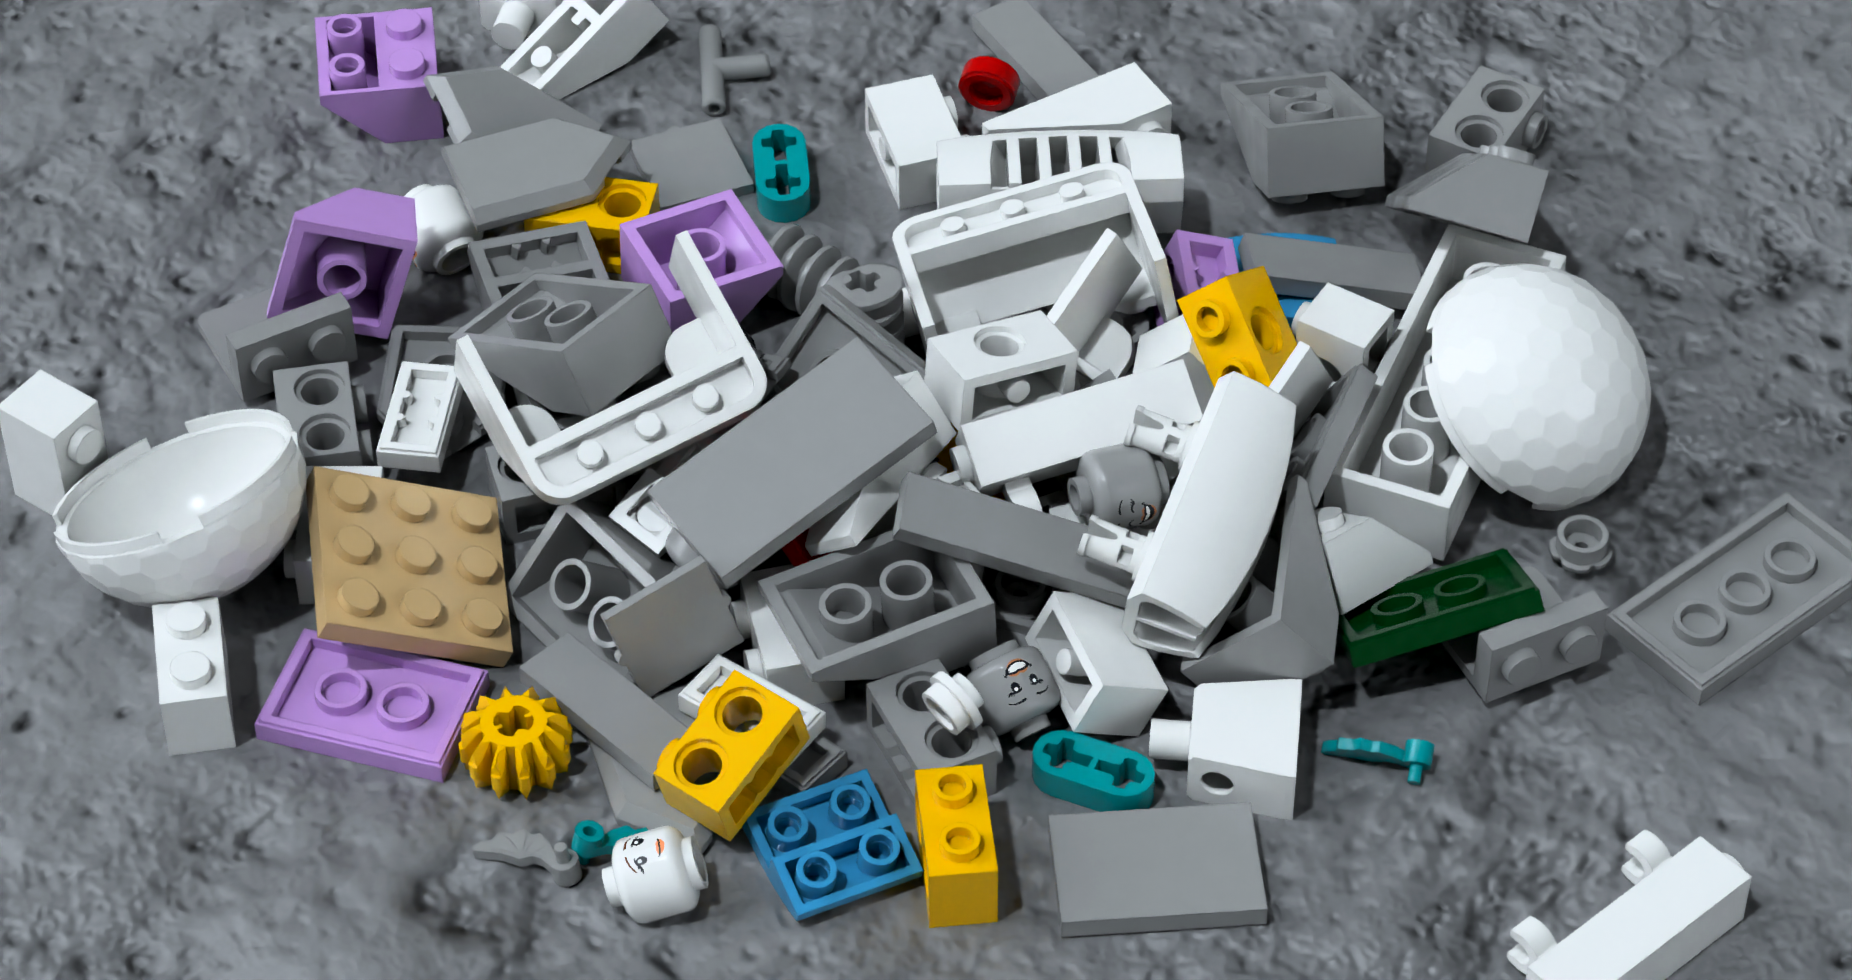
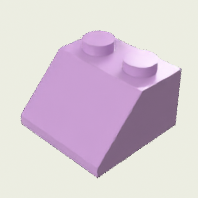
[267,187,418,339]
[620,189,783,333]

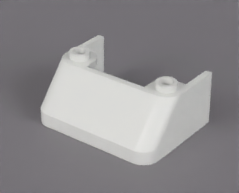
[892,162,1179,355]
[1047,228,1333,491]
[454,230,767,505]

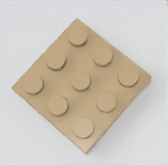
[306,466,513,667]

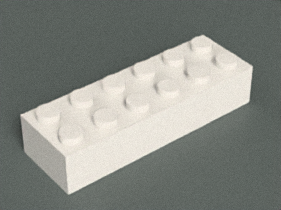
[1323,223,1567,561]

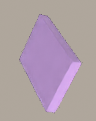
[254,628,490,783]

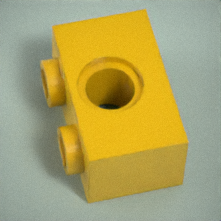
[1177,265,1297,388]

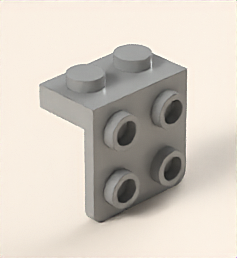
[198,288,358,402]
[1441,566,1608,703]

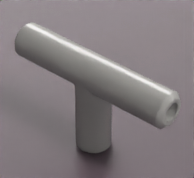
[698,24,771,116]

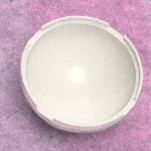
[1425,263,1651,511]
[52,409,307,608]

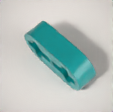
[752,124,811,223]
[1032,730,1155,812]

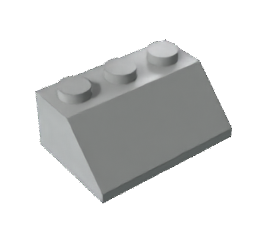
[1384,145,1549,243]
[506,498,696,692]

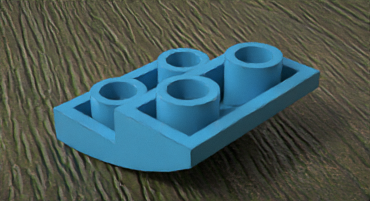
[742,769,923,921]

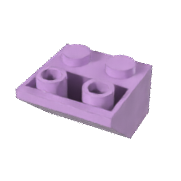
[315,7,444,143]

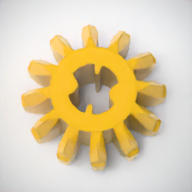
[458,686,573,800]

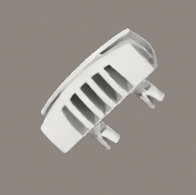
[936,130,1184,235]
[1077,371,1296,658]

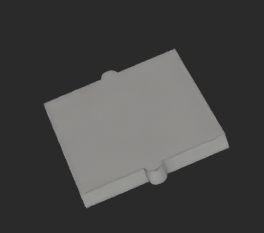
[629,118,754,211]
[600,555,744,697]

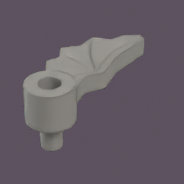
[472,829,582,887]

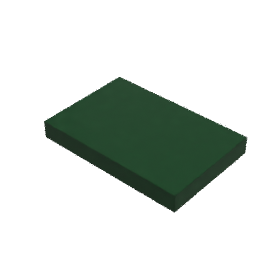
[1336,548,1545,668]

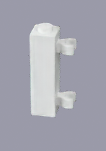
[949,359,1203,512]
[1507,829,1752,980]

